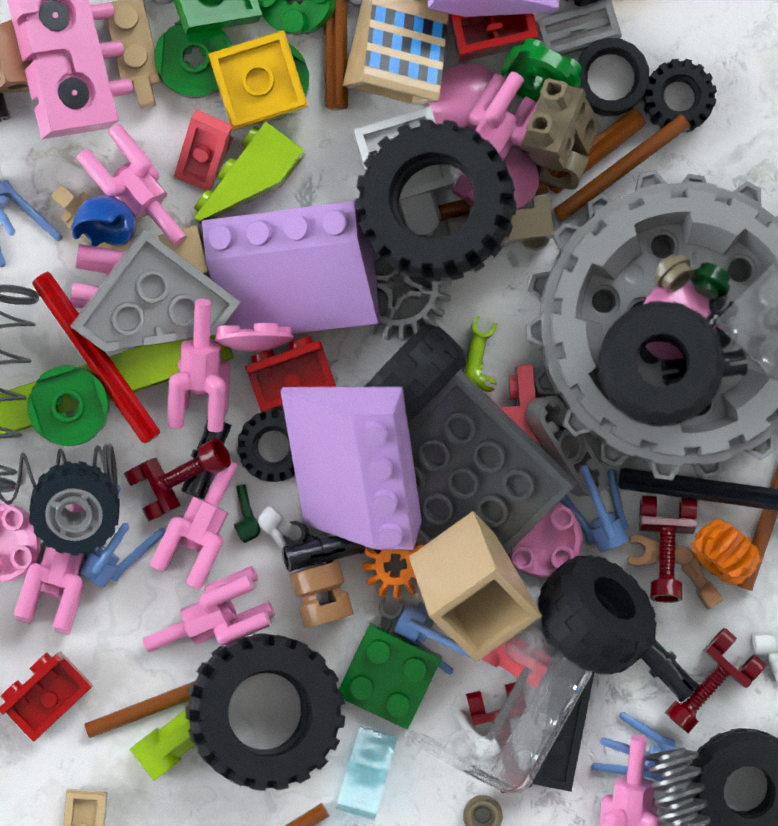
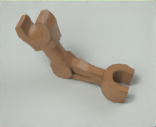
[627,534,724,610]

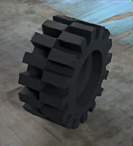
[642,58,717,133]
[237,410,295,482]

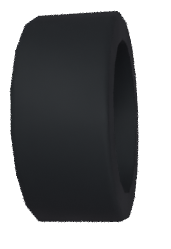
[578,38,649,116]

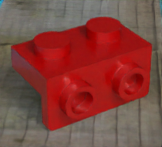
[244,336,337,413]
[0,651,93,742]

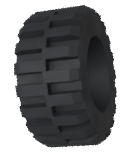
[355,119,516,282]
[186,633,345,791]

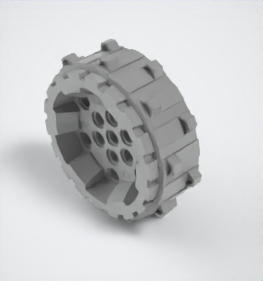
[526,170,778,480]

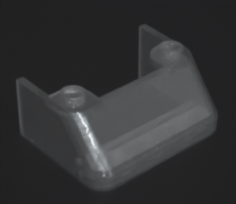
[404,623,592,794]

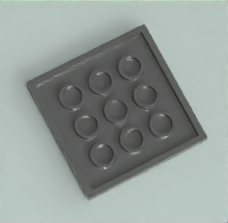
[408,370,578,553]

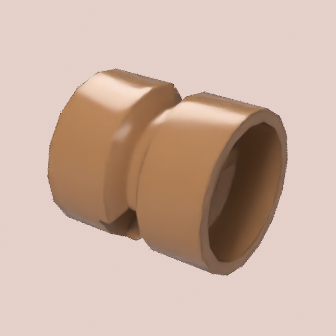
[289,560,354,628]

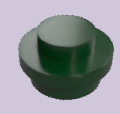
[690,262,731,299]

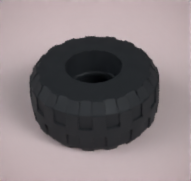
[598,300,724,427]
[364,324,467,424]
[538,555,657,675]
[688,728,778,826]

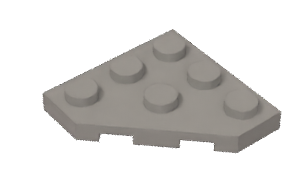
[70,229,241,352]

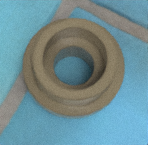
[654,255,694,293]
[463,795,503,826]

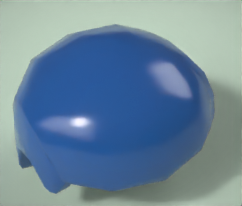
[71,195,136,246]

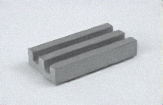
[535,0,622,56]

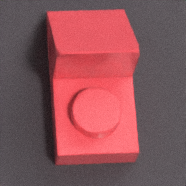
[174,109,233,191]
[500,365,539,445]

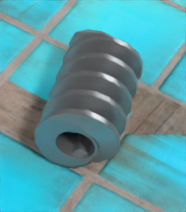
[646,747,711,826]

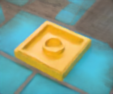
[208,30,309,132]

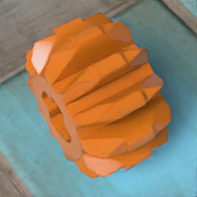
[690,519,761,586]
[361,544,423,599]

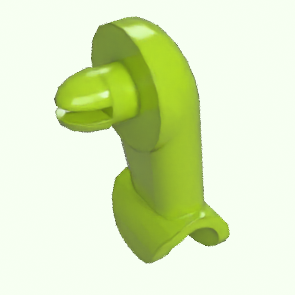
[463,316,498,392]

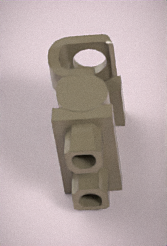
[521,79,600,190]
[448,195,554,251]

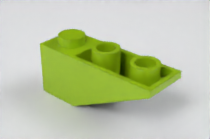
[194,121,305,225]

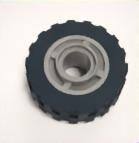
[29,461,120,555]

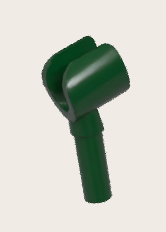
[233,484,261,543]

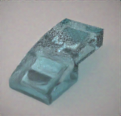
[336,726,398,820]

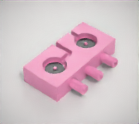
[7,0,133,139]

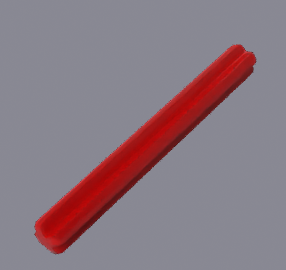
[32,272,160,444]

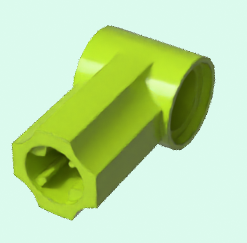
[129,709,196,781]

